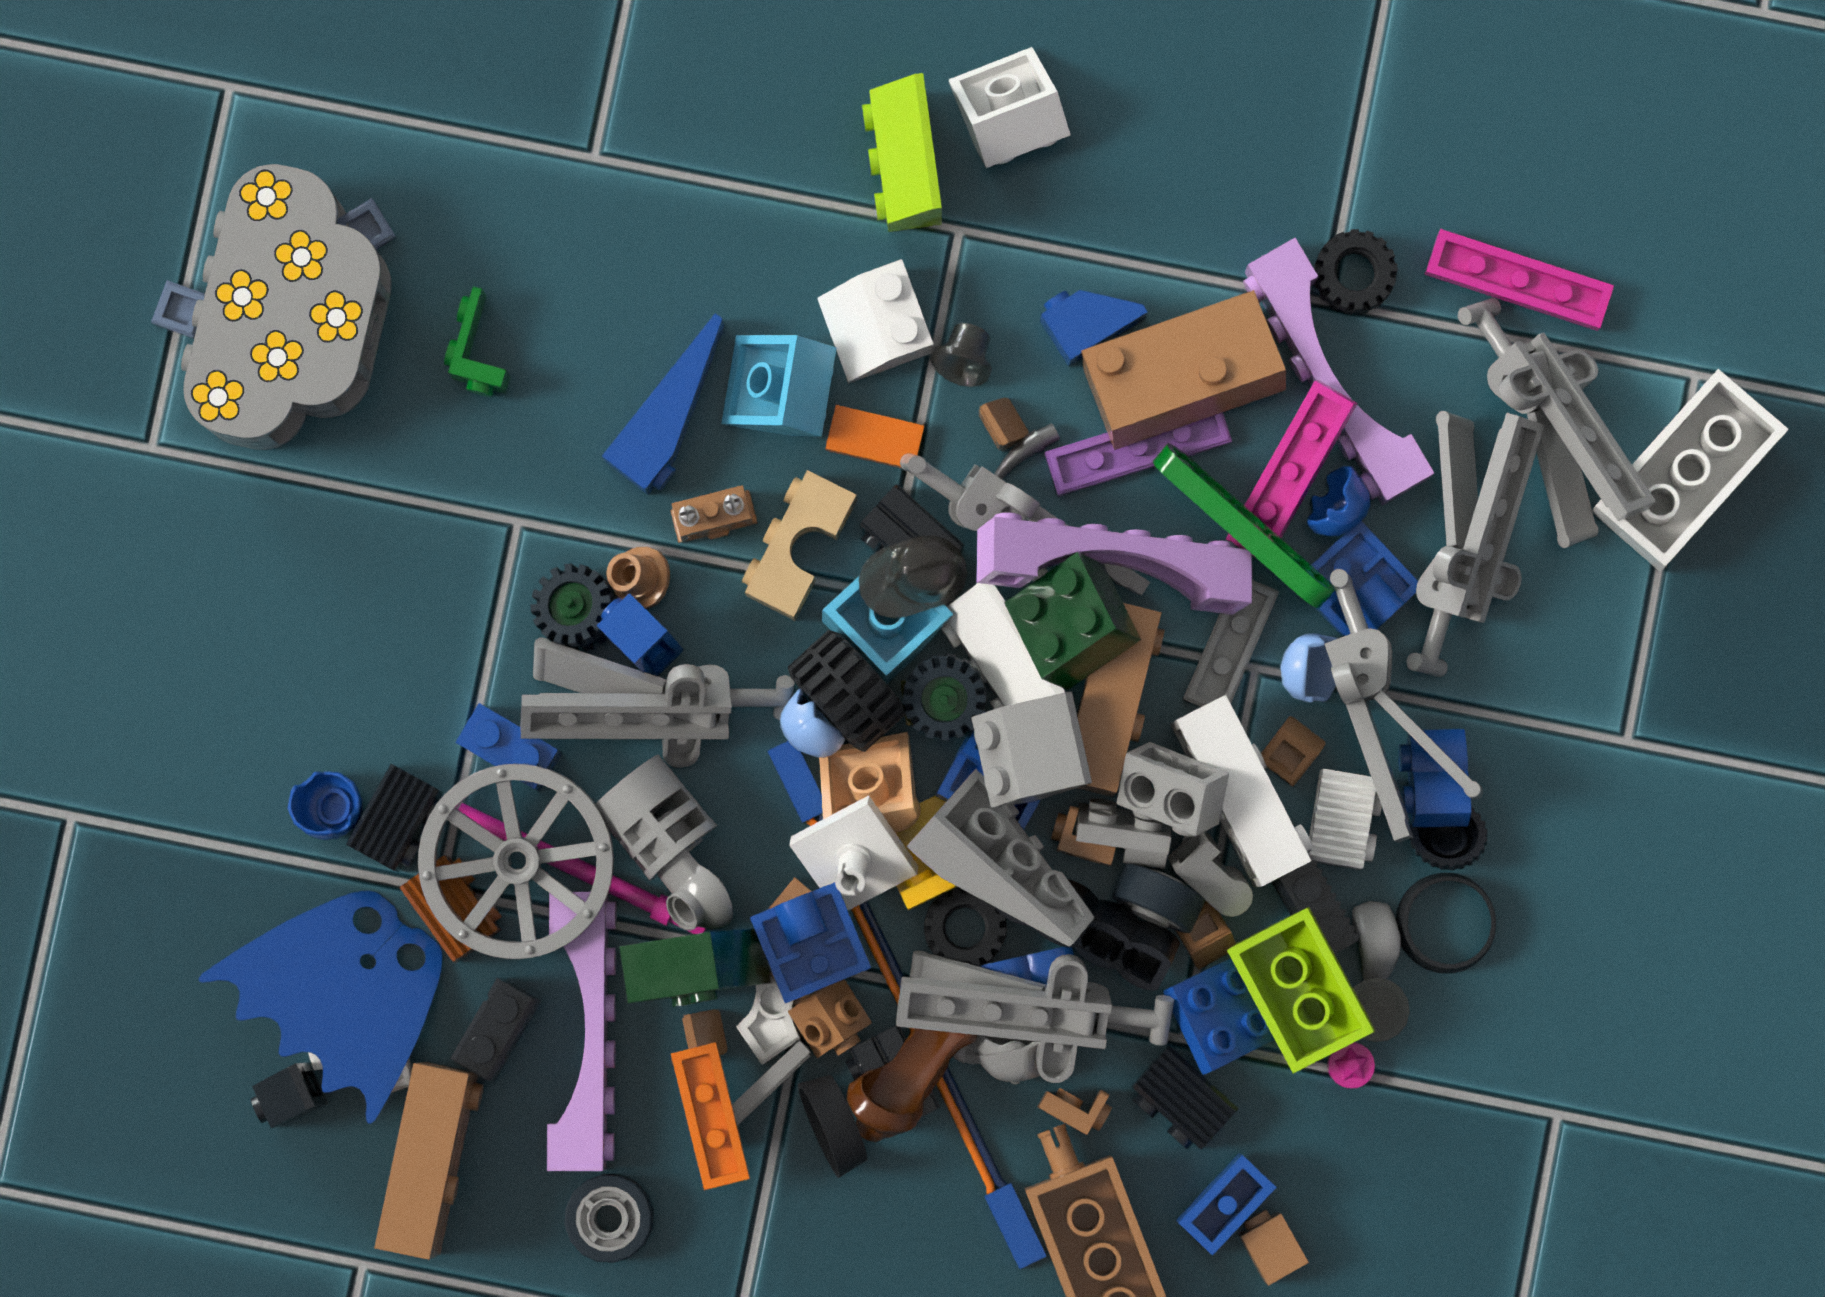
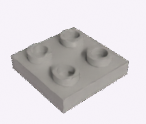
[1076,799,1171,869]

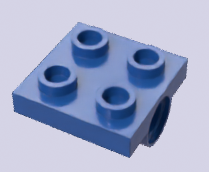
[1311,521,1418,637]
[750,882,871,1004]
[1163,958,1275,1075]

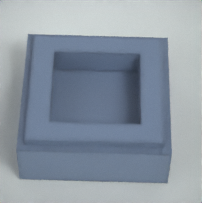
[337,198,396,250]
[151,280,205,339]

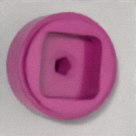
[1327,1042,1375,1089]

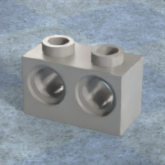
[1116,742,1229,837]

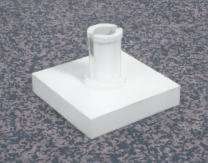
[789,795,918,910]

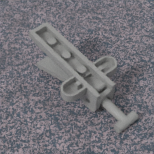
[1458,298,1656,548]
[1406,411,1544,677]
[900,453,1150,596]
[1324,569,1483,843]
[520,637,795,768]
[896,950,1174,1083]

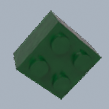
[1004,552,1141,690]

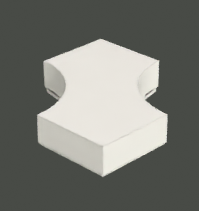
[736,961,801,1065]

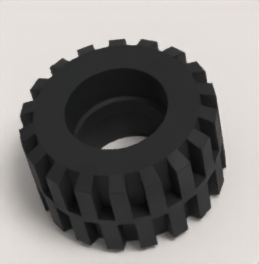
[788,630,906,752]

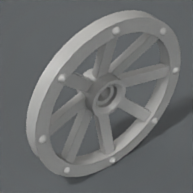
[418,763,614,959]

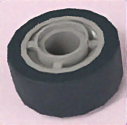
[1112,864,1205,933]
[565,1174,654,1263]

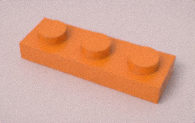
[671,1042,750,1190]

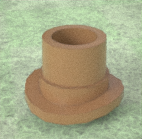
[606,547,670,609]

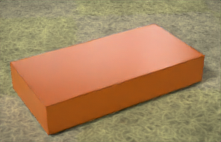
[825,405,924,469]

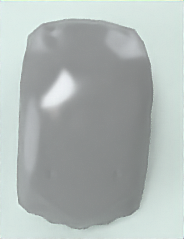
[1352,901,1401,982]

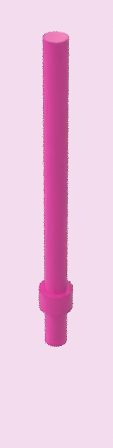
[458,803,707,934]

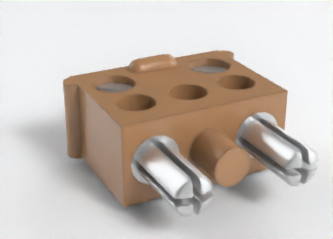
[670,485,758,543]

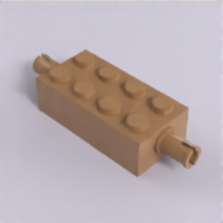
[1024,1124,1166,1297]

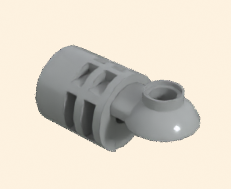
[595,755,733,931]

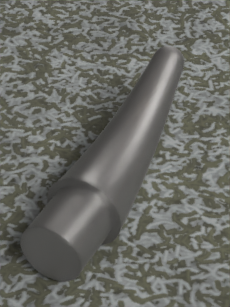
[994,423,1060,479]

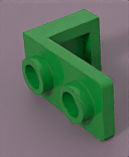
[444,286,510,397]

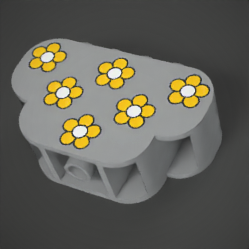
[181,164,392,450]

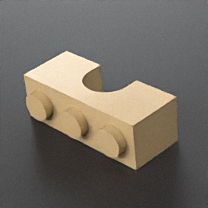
[742,470,857,621]

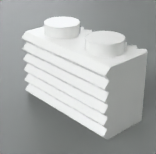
[1307,769,1382,870]

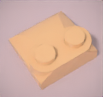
[819,732,921,832]

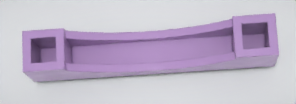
[1243,238,1434,506]
[977,513,1252,615]
[547,892,617,1171]

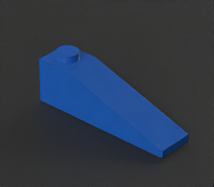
[602,313,725,495]

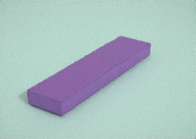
[1044,412,1232,497]

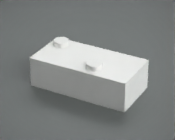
[1592,369,1788,572]
[1170,695,1314,887]

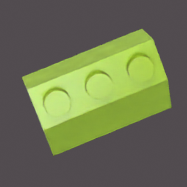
[862,73,942,232]
[1227,907,1376,1074]

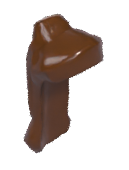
[847,1028,977,1143]

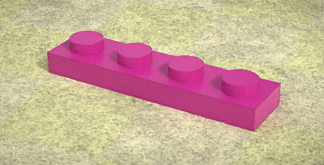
[1425,229,1614,331]
[1226,380,1358,557]

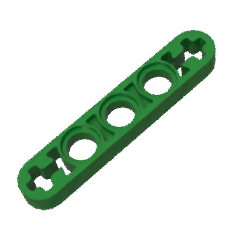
[1153,443,1335,609]

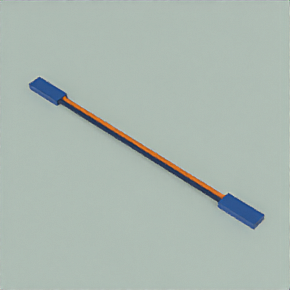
[768,741,1046,1269]

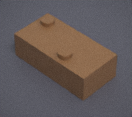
[1081,290,1286,450]
[1077,603,1165,797]
[374,1062,484,1260]

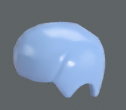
[1280,633,1337,703]
[780,689,845,758]

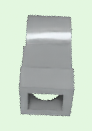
[1167,831,1253,917]

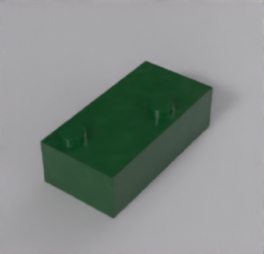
[619,929,771,1007]

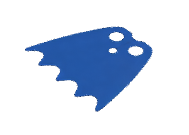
[198,891,442,1124]

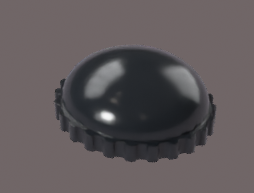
[1409,807,1488,871]

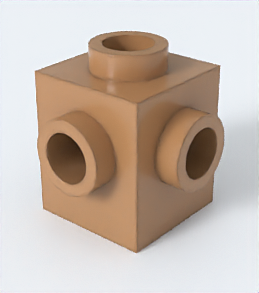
[787,979,872,1058]

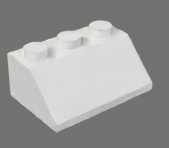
[941,583,1065,709]

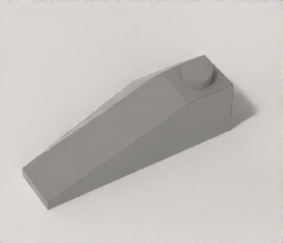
[906,769,1094,947]

